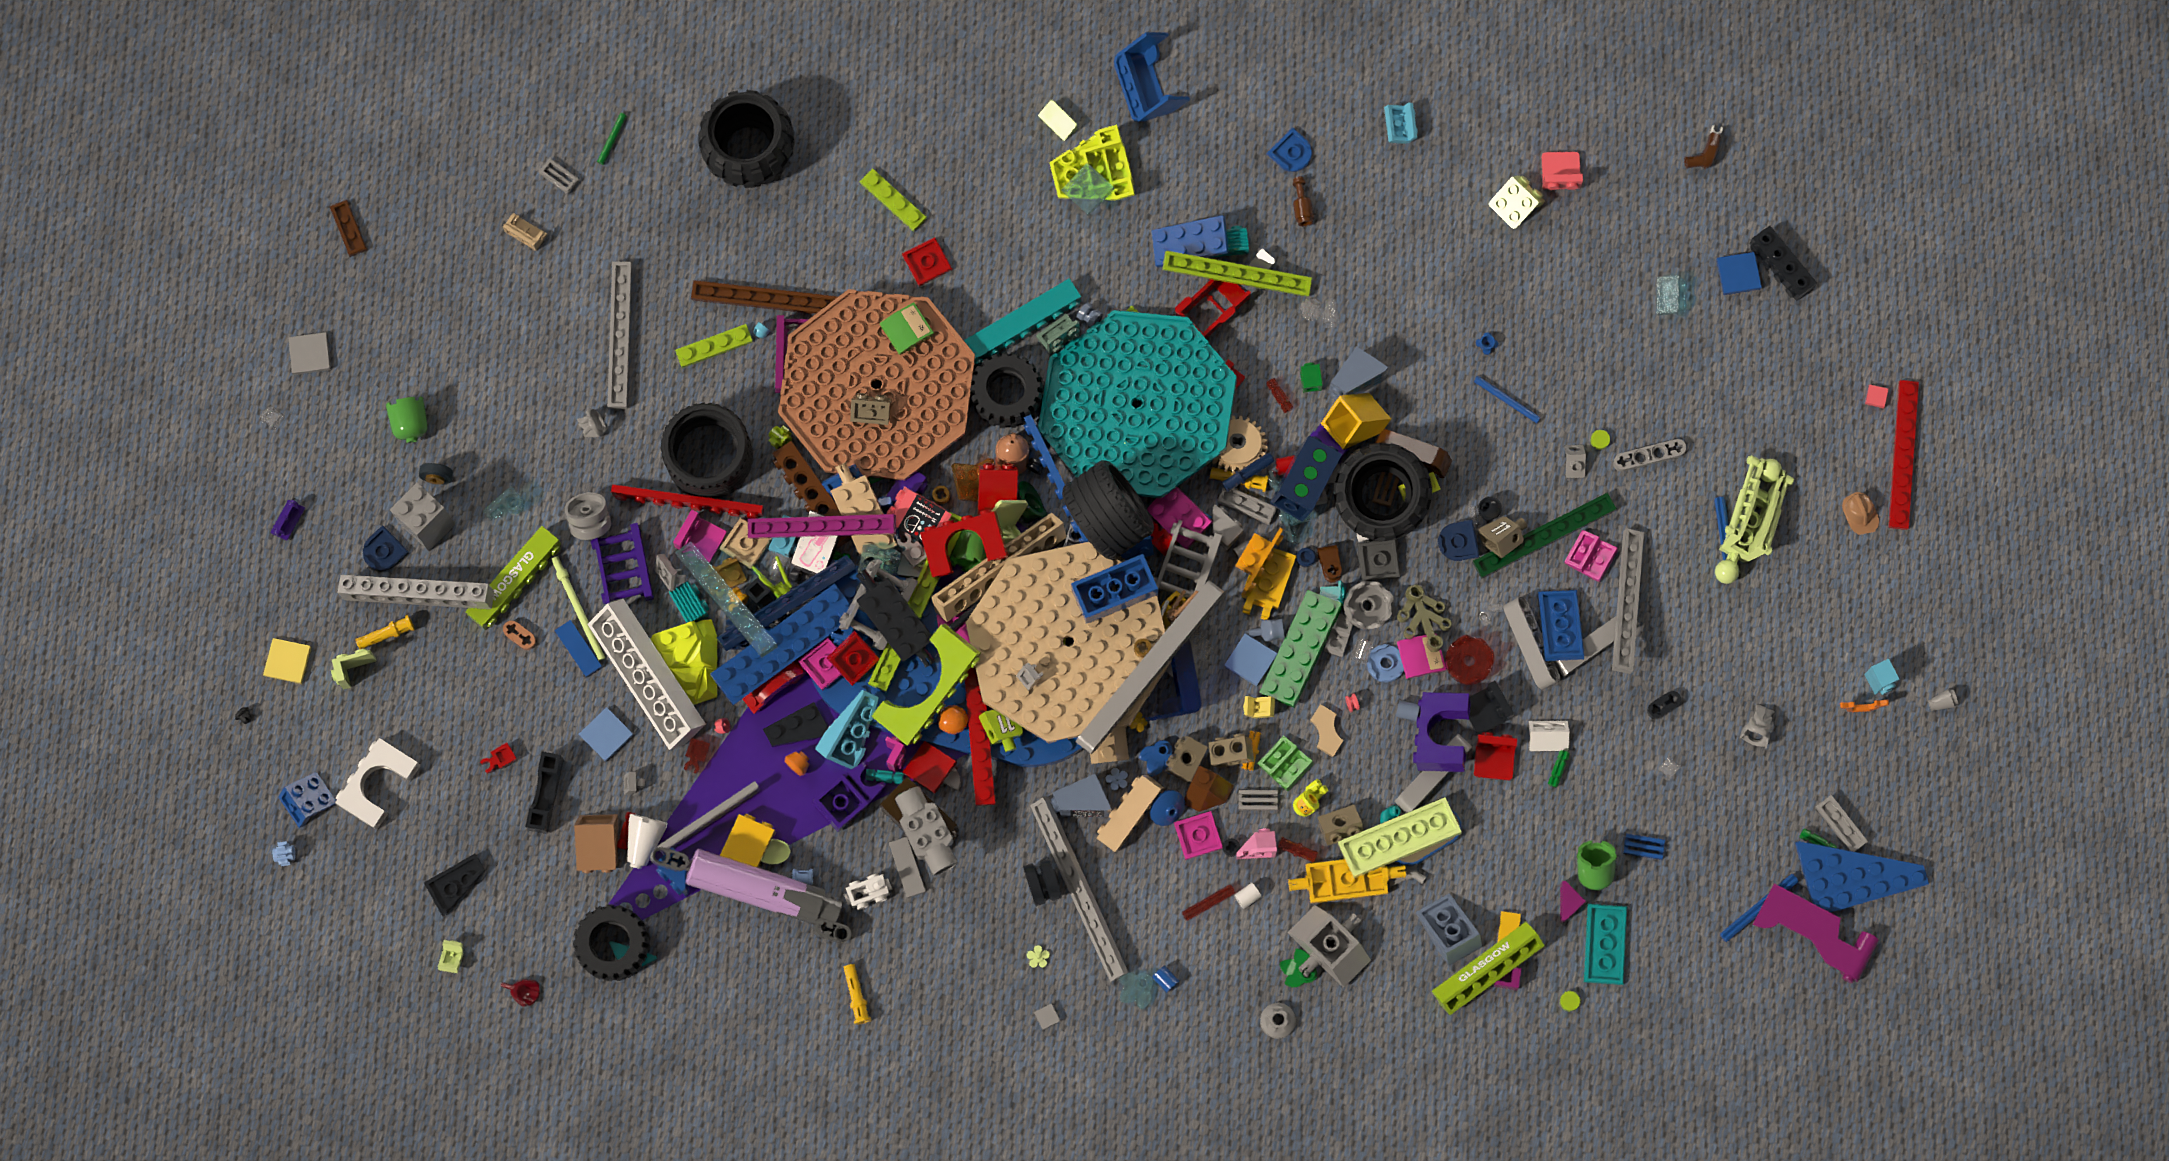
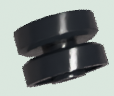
[1023,858,1062,906]

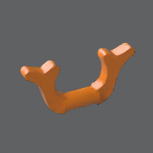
[1840,700,1889,712]

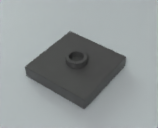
[1357,539,1400,581]

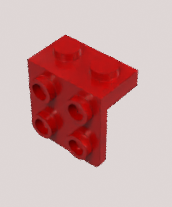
[1474,732,1517,781]

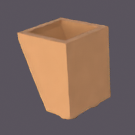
[574,814,618,873]

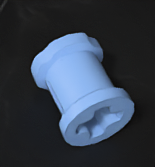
[792,869,813,885]

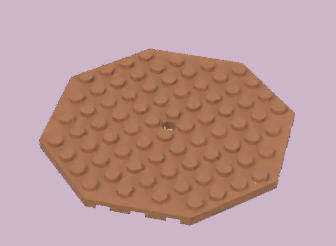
[778,289,975,481]

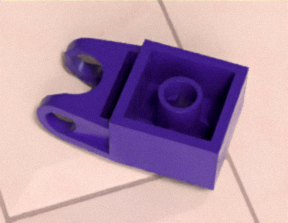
[812,761,887,832]

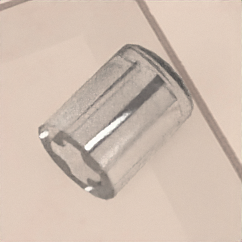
[1351,638,1373,664]

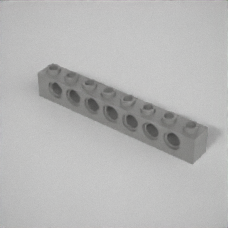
[337,575,494,609]

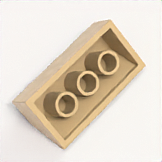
[1090,727,1129,764]

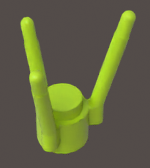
[752,556,792,599]

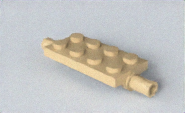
[831,462,898,571]

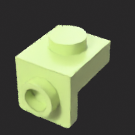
[438,940,464,973]

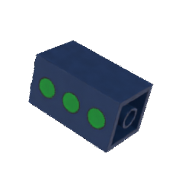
[1270,435,1342,522]

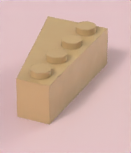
[1097,775,1166,852]

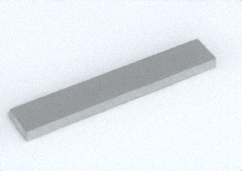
[657,781,760,855]

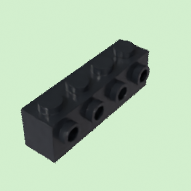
[1749,225,1817,301]

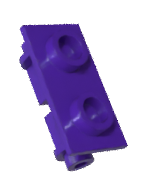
[270,500,305,541]

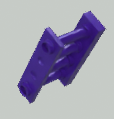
[590,523,654,604]

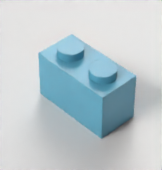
[1864,659,1899,695]

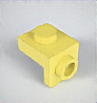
[1243,696,1275,718]

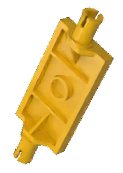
[1288,859,1406,904]

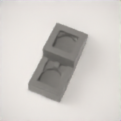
[1324,614,1353,657]

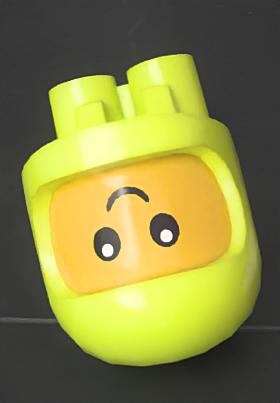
[1293,779,1328,817]

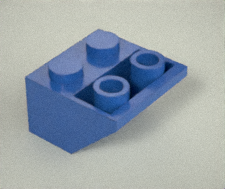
[656,847,689,897]

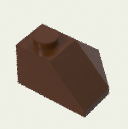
[1184,766,1234,812]

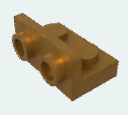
[702,558,748,598]

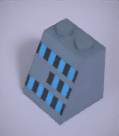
[1329,346,1388,400]

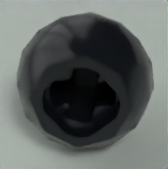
[1478,496,1502,520]

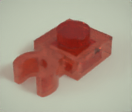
[684,738,710,775]

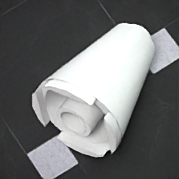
[627,814,667,869]

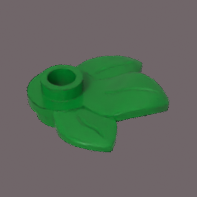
[1279,948,1317,988]

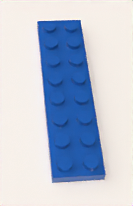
[710,584,858,705]

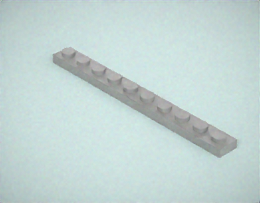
[1030,796,1129,982]

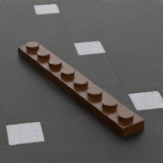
[691,280,839,314]

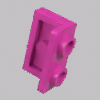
[885,736,906,772]

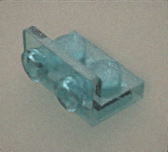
[1656,275,1687,317]

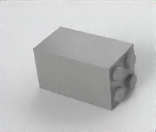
[390,483,456,551]

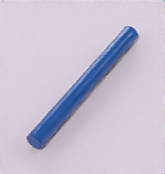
[1474,376,1541,424]

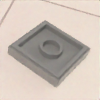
[288,332,331,375]

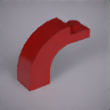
[742,658,807,714]

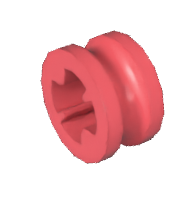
[1345,693,1360,713]

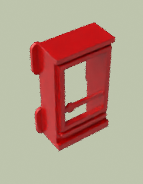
[1175,279,1251,339]

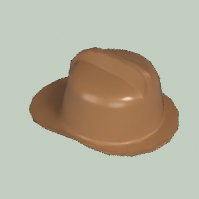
[1842,492,1879,535]

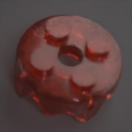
[1445,635,1494,685]

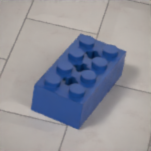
[1071,554,1158,624]

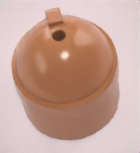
[995,432,1029,474]

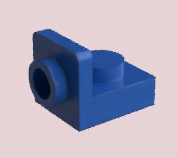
[831,620,857,645]

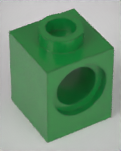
[1300,362,1323,393]

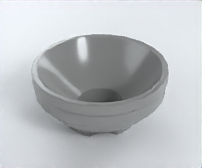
[1260,1003,1296,1039]

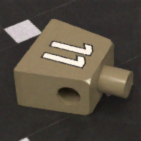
[1478,517,1527,558]

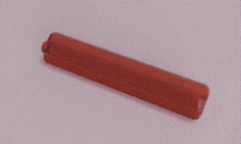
[1182,884,1235,921]

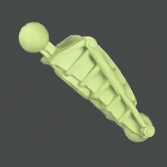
[1715,455,1794,584]

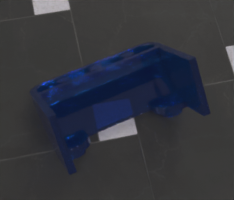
[1145,639,1202,722]

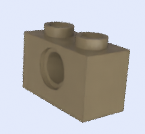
[1165,736,1208,782]
[1317,805,1363,846]

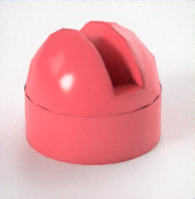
[714,718,730,734]

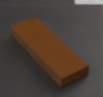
[329,200,367,257]

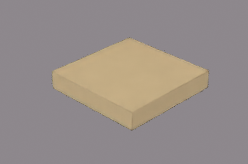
[719,517,773,570]

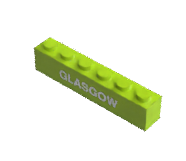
[465,526,561,630]
[1432,922,1545,1015]

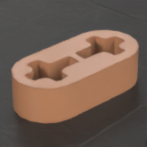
[503,621,536,650]

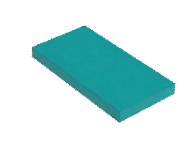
[1583,904,1627,985]

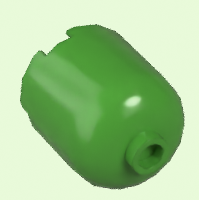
[386,397,428,443]
[950,530,987,572]
[1577,840,1616,890]

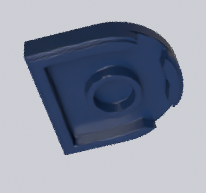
[1438,519,1480,561]
[363,525,409,571]

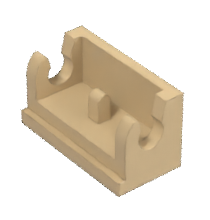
[503,213,548,251]

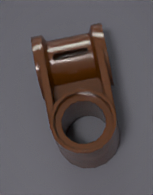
[1317,544,1342,583]

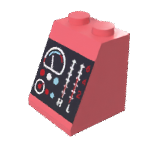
[886,487,952,541]

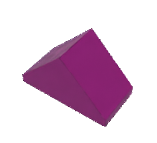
[1560,881,1586,923]

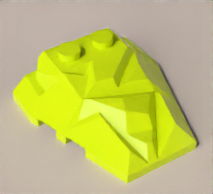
[1049,125,1135,200]
[650,619,718,705]

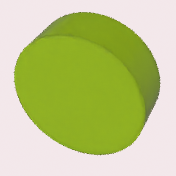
[1590,430,1610,450]
[1560,991,1580,1012]

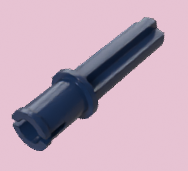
[1221,453,1274,492]

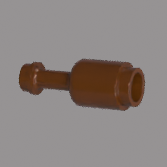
[1293,177,1314,227]

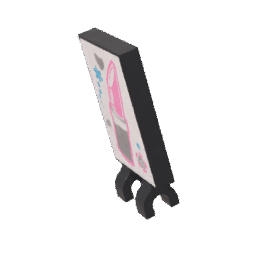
[789,510,841,581]

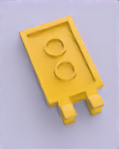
[1241,548,1296,620]

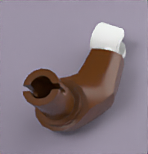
[1684,125,1723,169]

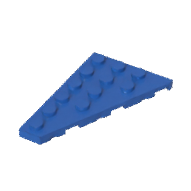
[1795,841,1929,912]

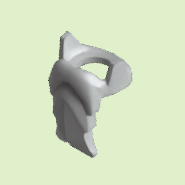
[1740,704,1774,749]

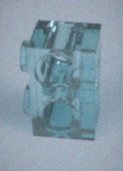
[858,544,901,578]

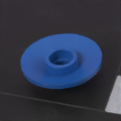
[1150,790,1185,826]

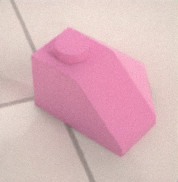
[1236,828,1277,859]

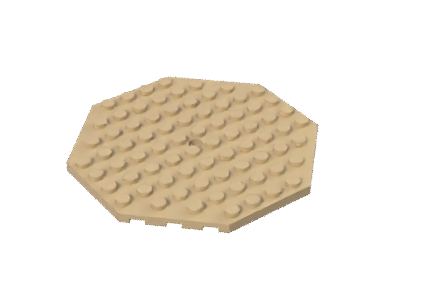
[966,542,1172,743]

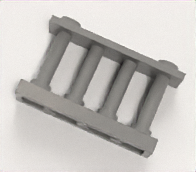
[1154,520,1222,598]
[839,559,918,650]

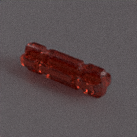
[1266,378,1293,413]

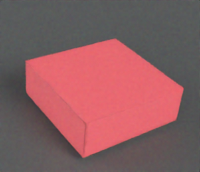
[1865,385,1888,408]

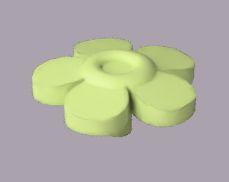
[1027,946,1049,968]

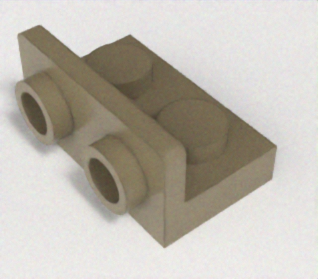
[850,393,892,425]

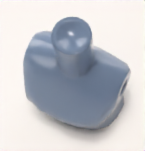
[1249,619,1285,642]

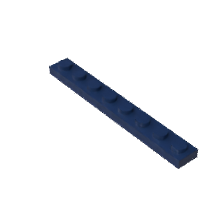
[717,555,856,651]

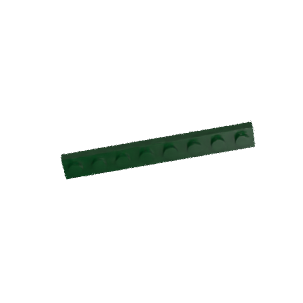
[1472,492,1617,579]

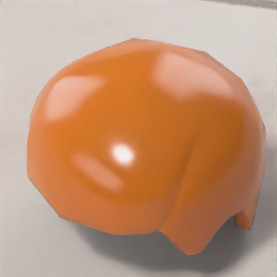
[937,705,968,734]

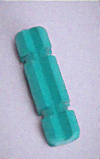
[865,769,904,784]

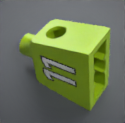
[979,710,1023,752]

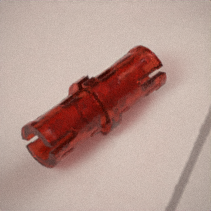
[1278,837,1318,863]

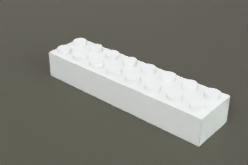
[587,599,706,750]

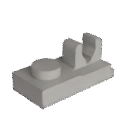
[655,554,686,591]

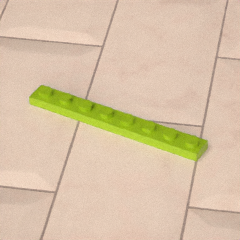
[1162,251,1312,297]

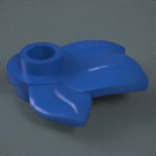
[1139,740,1172,777]

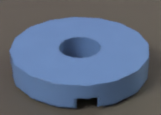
[1367,644,1404,683]

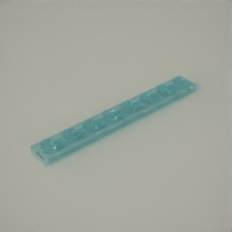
[675,542,778,658]

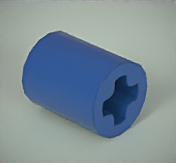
[1152,965,1179,993]

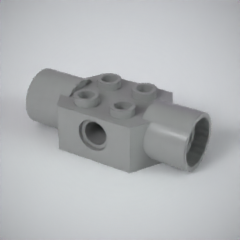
[895,786,958,876]

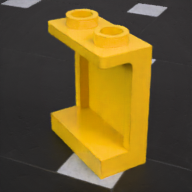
[720,814,776,868]

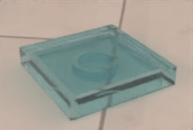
[1061,163,1115,216]

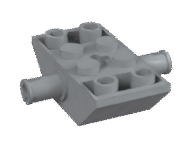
[1288,905,1371,988]

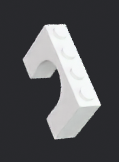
[335,738,421,830]

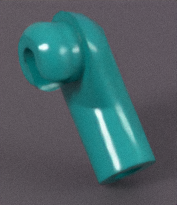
[1380,805,1401,824]

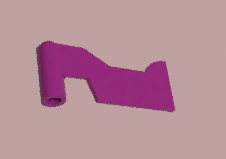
[1752,883,1879,984]

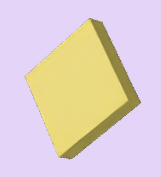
[263,638,311,684]

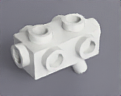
[844,873,892,910]

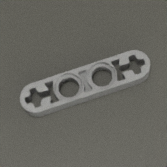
[1613,439,1686,472]

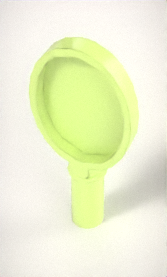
[761,839,790,864]

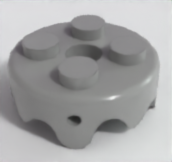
[1344,581,1393,630]

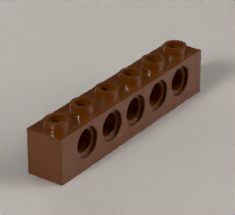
[772,441,852,548]

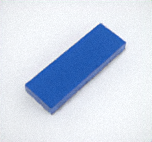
[554,620,602,678]

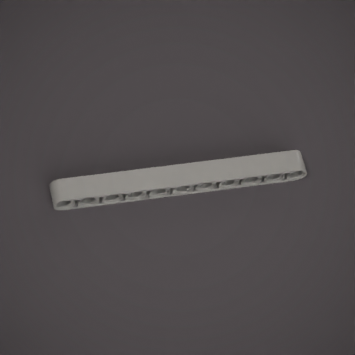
[1076,580,1225,754]

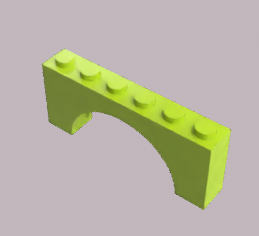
[871,624,981,745]

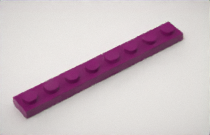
[748,514,896,539]

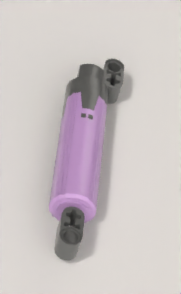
[650,847,851,943]

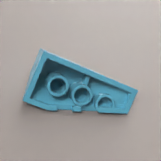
[815,690,878,769]

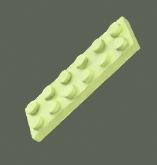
[1338,798,1461,878]

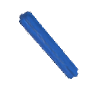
[1714,497,1729,560]

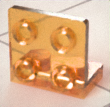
[951,458,995,502]

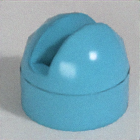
[754,322,770,338]

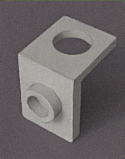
[1564,445,1586,478]

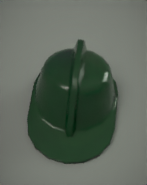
[1018,481,1047,524]

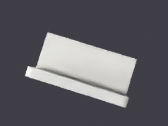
[1528,721,1570,751]

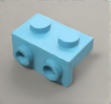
[1384,102,1418,144]

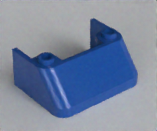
[1114,32,1190,122]

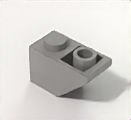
[1212,504,1243,550]

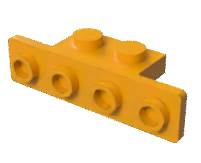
[1235,527,1284,596]

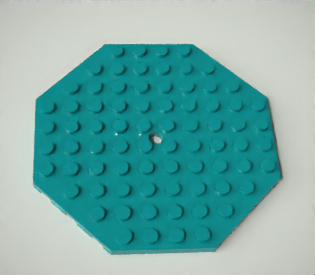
[1038,310,1237,498]

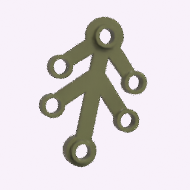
[1397,585,1452,652]

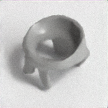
[577,408,607,437]

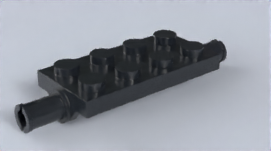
[856,569,935,668]

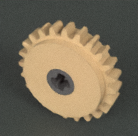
[1212,416,1267,474]

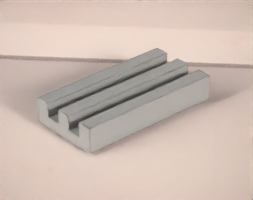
[538,158,580,194]
[1239,790,1278,811]

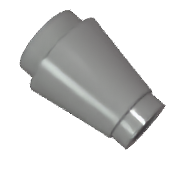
[1928,689,1958,711]

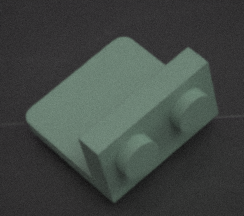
[1036,314,1080,355]

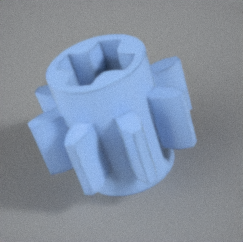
[272,841,295,866]

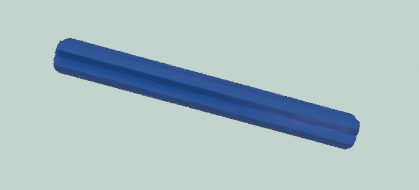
[1720,874,1798,942]

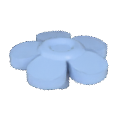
[1106,768,1128,790]

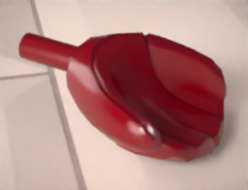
[501,979,540,1007]

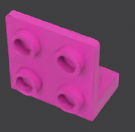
[673,510,727,564]

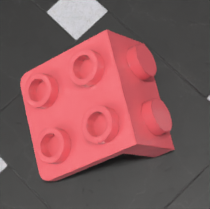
[1541,152,1583,190]

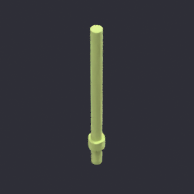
[551,556,605,661]

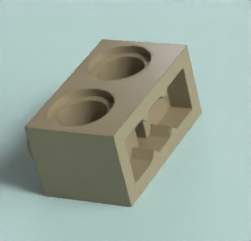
[1209,734,1254,768]

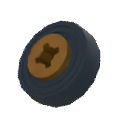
[419,463,453,485]

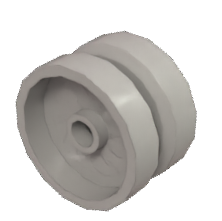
[565,492,611,540]

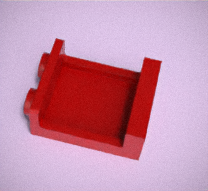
[978,463,1018,515]

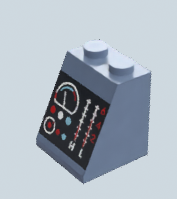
[1051,774,1111,817]

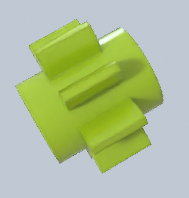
[768,425,792,449]

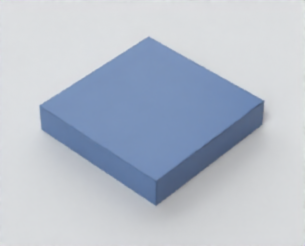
[1224,634,1277,687]
[579,707,633,762]

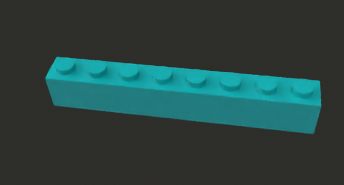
[964,278,1081,368]

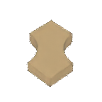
[1310,704,1343,757]

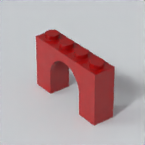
[920,509,1009,578]

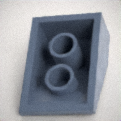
[1416,894,1482,965]

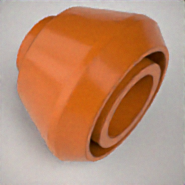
[784,751,809,776]

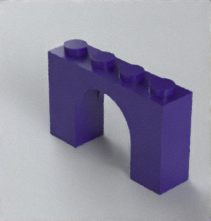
[1413,692,1471,772]

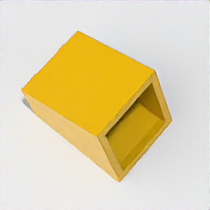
[1321,393,1391,449]

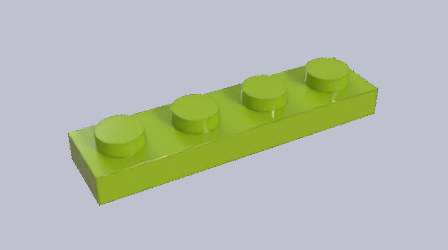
[860,168,927,232]
[675,324,753,368]

